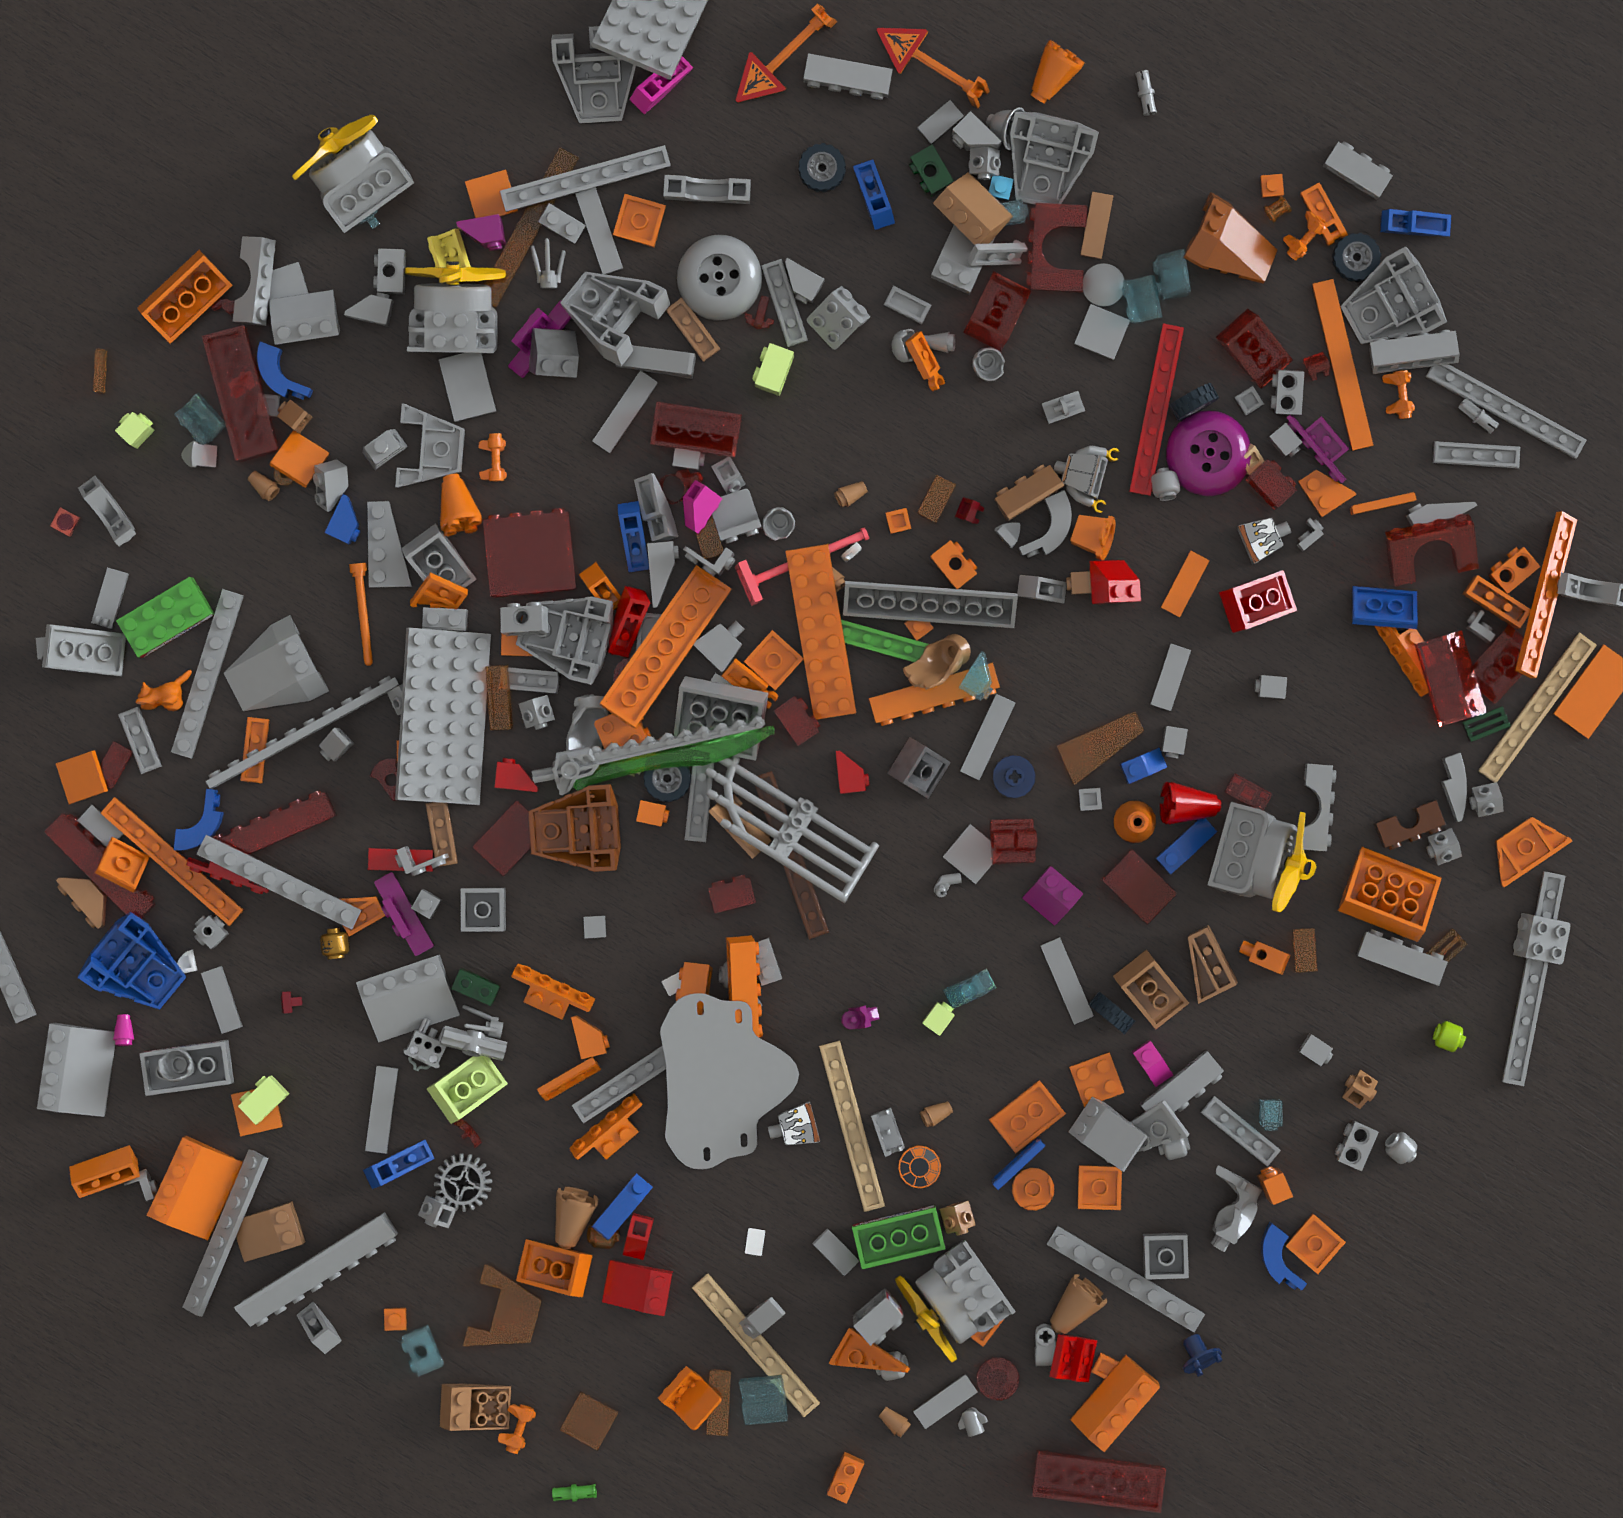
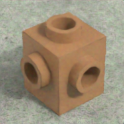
[1342,1070,1378,1109]
[939,1201,976,1236]

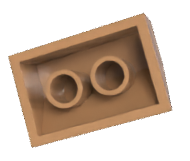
[933,172,1013,245]
[994,464,1064,522]
[708,794,772,859]

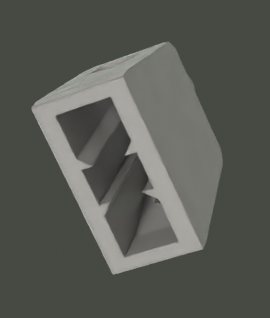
[694,621,745,673]

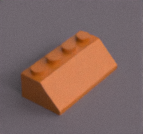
[137,250,233,344]
[1070,1355,1160,1452]

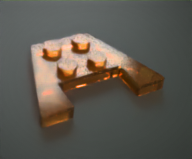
[463,1264,542,1346]

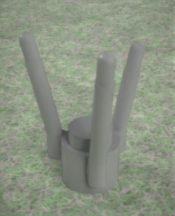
[531,238,566,288]
[462,1005,503,1039]

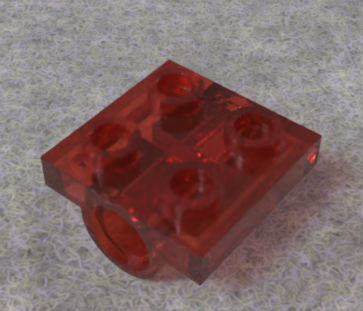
[990,819,1037,864]

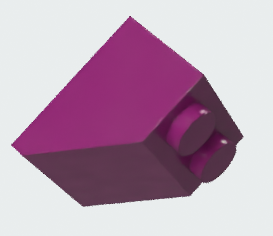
[456,214,506,251]
[1022,866,1083,926]

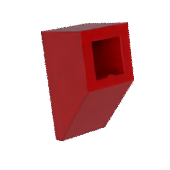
[623,1213,654,1260]

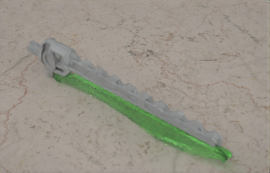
[532,716,775,795]

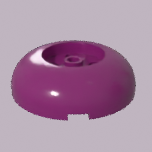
[1166,411,1251,496]

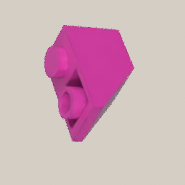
[683,480,723,534]

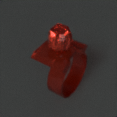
[659,469,703,504]

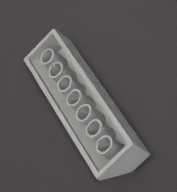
[843,581,1018,628]
[234,1212,398,1327]

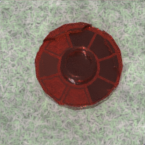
[977,1357,1019,1400]

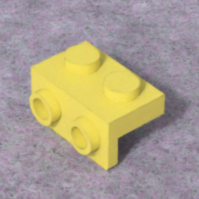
[427,229,471,267]

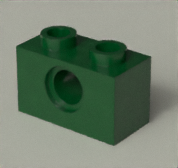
[909,144,954,197]
[451,968,501,1006]

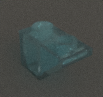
[943,969,996,1009]

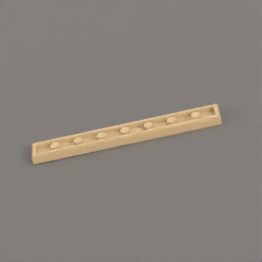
[1478,633,1597,783]
[819,1040,885,1212]
[692,1273,820,1417]

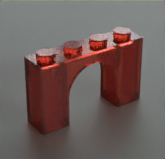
[1026,203,1087,293]
[1385,514,1479,586]

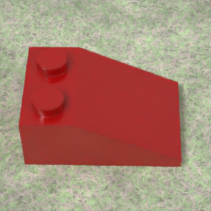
[1219,570,1297,633]
[602,1260,673,1316]

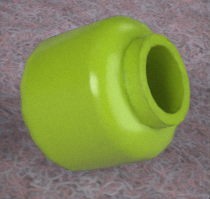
[1432,1021,1466,1052]

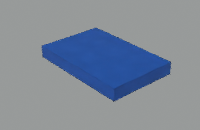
[1352,586,1418,629]
[992,1137,1045,1190]

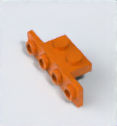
[1375,626,1437,697]
[511,964,595,1020]
[569,1093,642,1160]

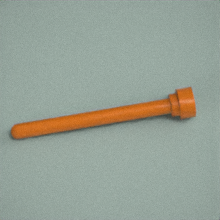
[349,563,373,666]

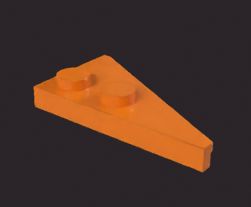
[829,1328,910,1373]

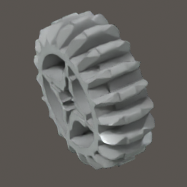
[434,1153,492,1212]

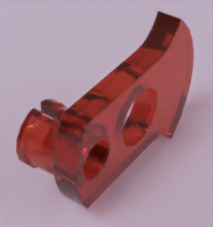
[370,759,397,801]

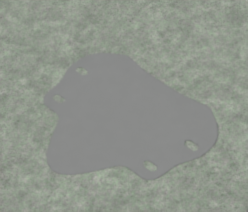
[660,993,799,1169]

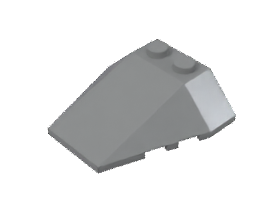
[1010,112,1099,210]
[1340,246,1447,344]
[516,597,613,685]
[224,615,329,711]

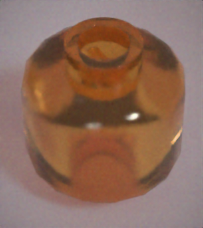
[587,1221,620,1249]

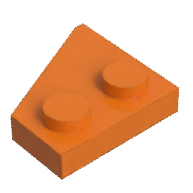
[1298,470,1357,517]
[340,897,385,937]

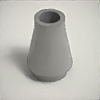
[924,332,955,353]

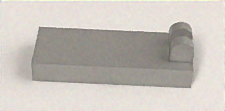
[967,240,1028,266]
[91,567,129,629]
[500,667,560,694]

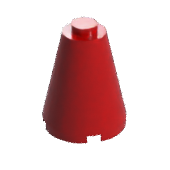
[1159,782,1221,825]

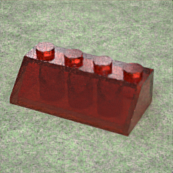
[650,402,742,457]
[1414,630,1487,727]

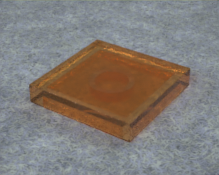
[560,1392,618,1451]

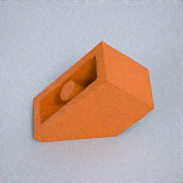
[579,562,621,610]
[571,1015,610,1059]

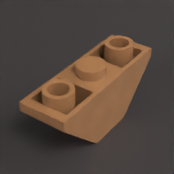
[56,877,107,929]

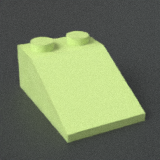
[427,1056,508,1124]

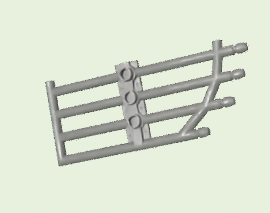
[705,750,879,903]

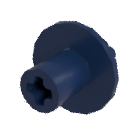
[993,755,1035,798]
[1183,1334,1222,1377]

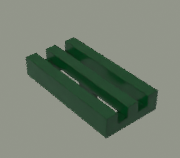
[1462,706,1511,742]

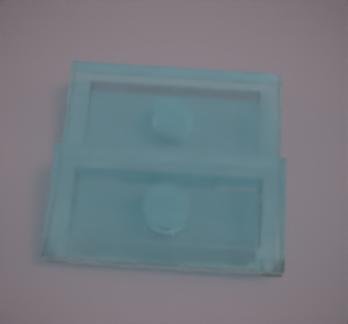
[739,1375,788,1425]

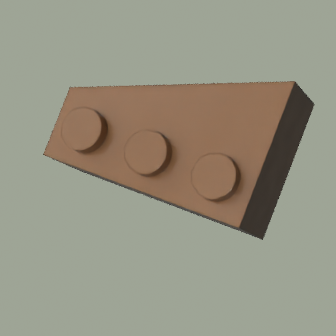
[1188,925,1238,1004]

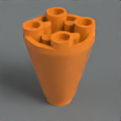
[1030,40,1085,104]
[440,474,482,536]
[1113,800,1156,843]

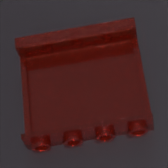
[483,508,577,598]

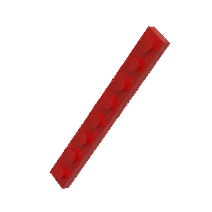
[1129,323,1184,496]

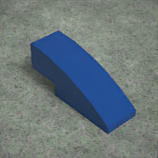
[1380,209,1451,237]

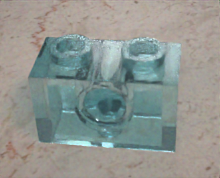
[401,1324,444,1377]

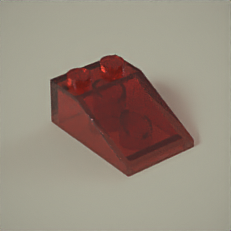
[963,271,1031,351]
[1216,309,1293,389]
[1463,624,1524,704]
[1101,849,1177,925]

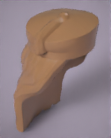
[903,634,971,690]

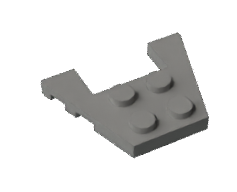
[395,404,465,488]

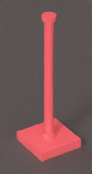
[735,527,869,606]

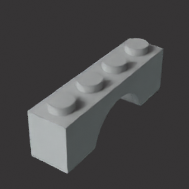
[663,175,751,204]
[233,236,276,326]
[1303,764,1336,851]

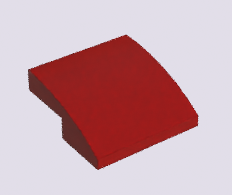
[1049,1334,1097,1382]

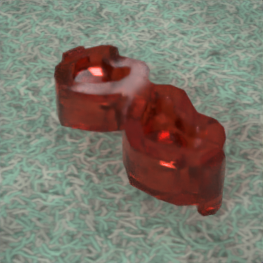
[209,298,235,314]
[453,1119,482,1148]

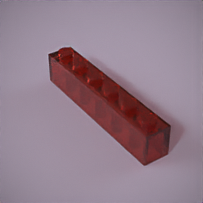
[213,790,337,855]
[44,813,156,919]

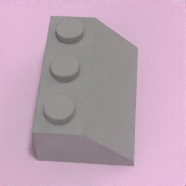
[269,290,340,345]

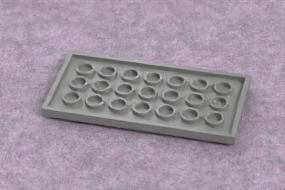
[395,628,491,805]

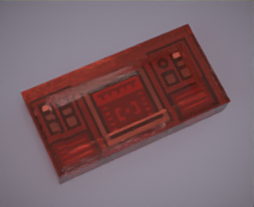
[1224,773,1272,811]

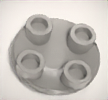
[1082,263,1125,306]

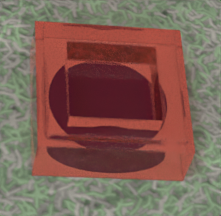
[50,507,80,536]

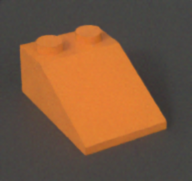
[516,1239,593,1297]

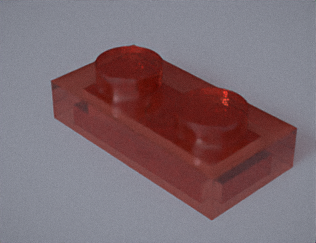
[100,741,133,789]

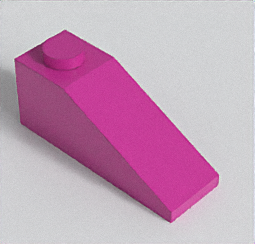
[629,56,693,114]

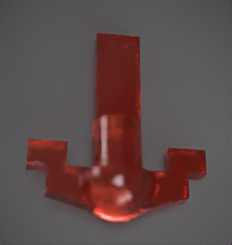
[744,296,774,329]

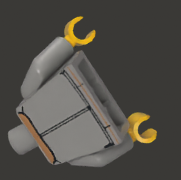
[1054,446,1119,513]

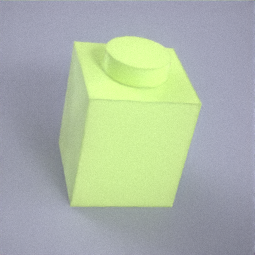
[922,1001,955,1036]

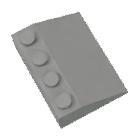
[674,676,768,761]
[356,954,460,1042]
[37,1023,115,1117]

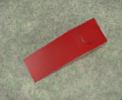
[607,586,650,657]

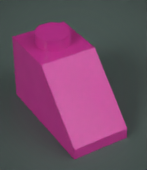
[1132,1040,1173,1087]

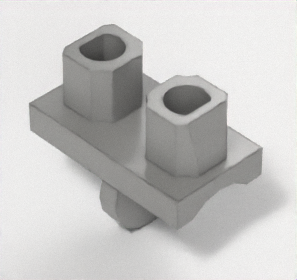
[1042,391,1085,424]

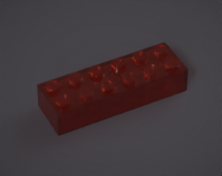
[202,325,280,462]
[1031,1450,1166,1513]

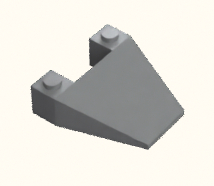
[551,33,636,123]
[560,272,670,366]

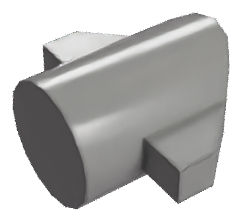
[958,1407,988,1437]

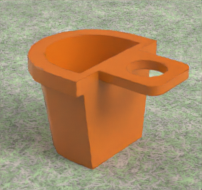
[1070,515,1116,561]

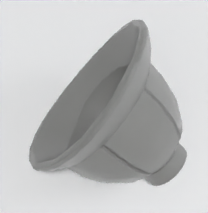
[986,107,1025,150]

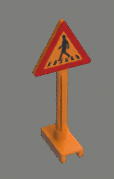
[736,4,837,102]
[877,28,990,109]

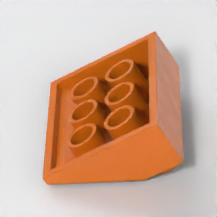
[1338,847,1442,942]
[146,1135,243,1240]

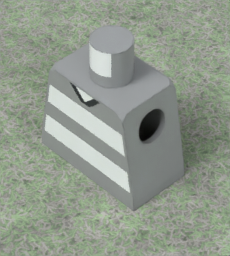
[362,429,408,470]

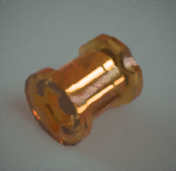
[1263,195,1292,223]

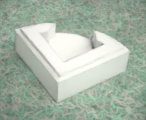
[840,542,862,562]
[177,950,197,973]

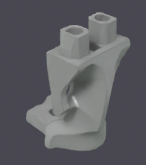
[1211,1165,1262,1252]

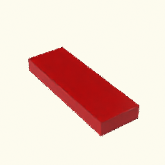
[368,848,433,872]

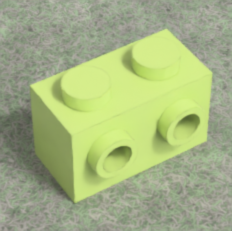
[115,412,155,449]
[238,1075,289,1125]

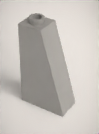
[616,345,696,379]

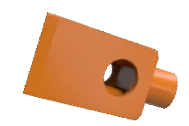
[1239,941,1291,975]

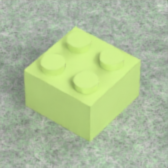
[752,343,794,396]

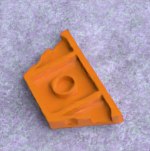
[1495,817,1572,887]

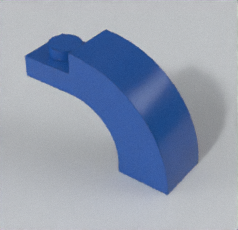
[257,341,313,400]
[174,789,224,850]
[1261,1222,1307,1290]

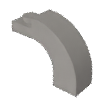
[78,476,136,546]
[1018,490,1072,558]
[1557,572,1623,607]

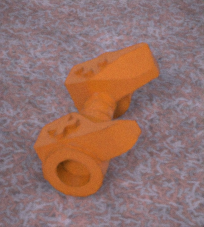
[1283,211,1328,260]
[1382,370,1415,419]
[479,433,507,482]
[498,1404,536,1454]

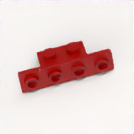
[186,857,269,894]

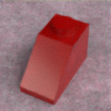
[836,751,869,794]
[495,758,539,792]

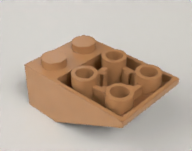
[440,1384,511,1431]

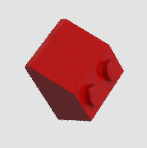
[1089,560,1141,604]

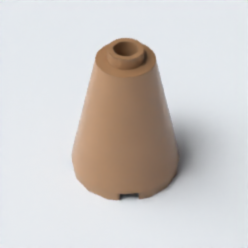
[555,1187,599,1249]
[1050,1274,1107,1334]

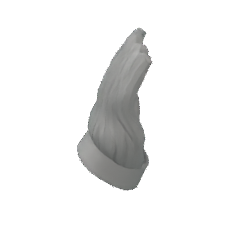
[566,694,609,751]

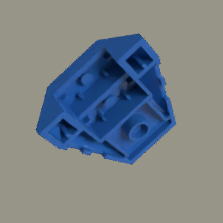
[78,912,186,1009]

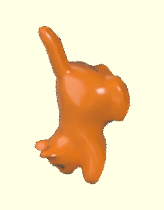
[136,670,192,711]

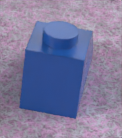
[325,494,360,545]
[1120,748,1167,784]

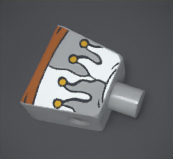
[1236,518,1291,565]
[768,1101,820,1145]

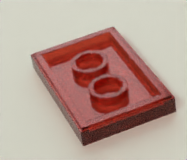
[473,801,531,876]

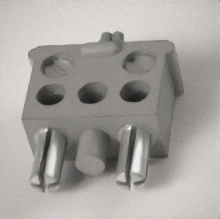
[403,1018,446,1071]

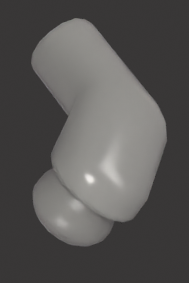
[934,873,962,897]

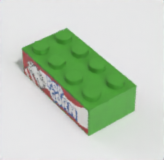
[116,577,215,658]
[852,1205,946,1269]

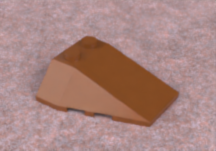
[1183,192,1277,283]
[528,784,621,872]

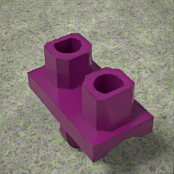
[841,1005,880,1029]

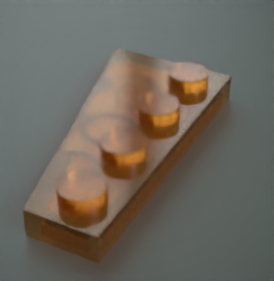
[1057,712,1144,785]

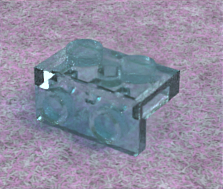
[1122,275,1162,323]
[174,393,228,445]

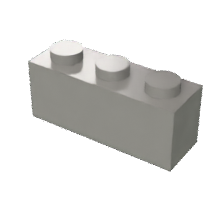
[1323,141,1393,200]

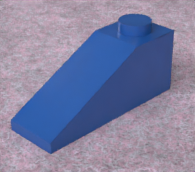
[853,160,895,230]
[618,501,649,572]
[1155,818,1217,874]
[363,1140,435,1189]
[592,1173,653,1240]

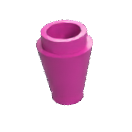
[113,1014,135,1046]

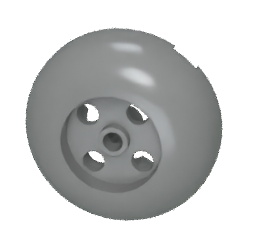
[677,235,762,321]

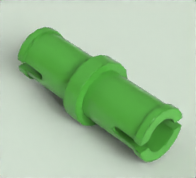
[552,1484,597,1502]

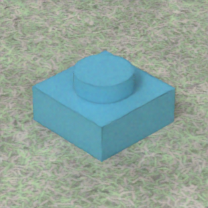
[989,176,1014,201]

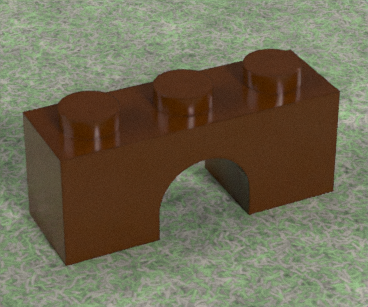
[1374,800,1445,850]

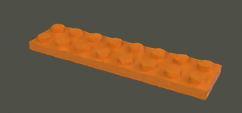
[786,544,857,720]
[600,565,732,729]

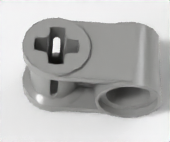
[1035,1323,1056,1366]

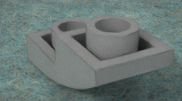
[812,1229,859,1276]

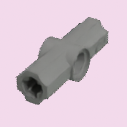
[440,1026,507,1061]

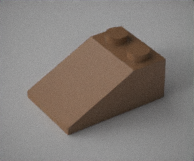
[1113,950,1189,1029]
[236,1201,306,1262]

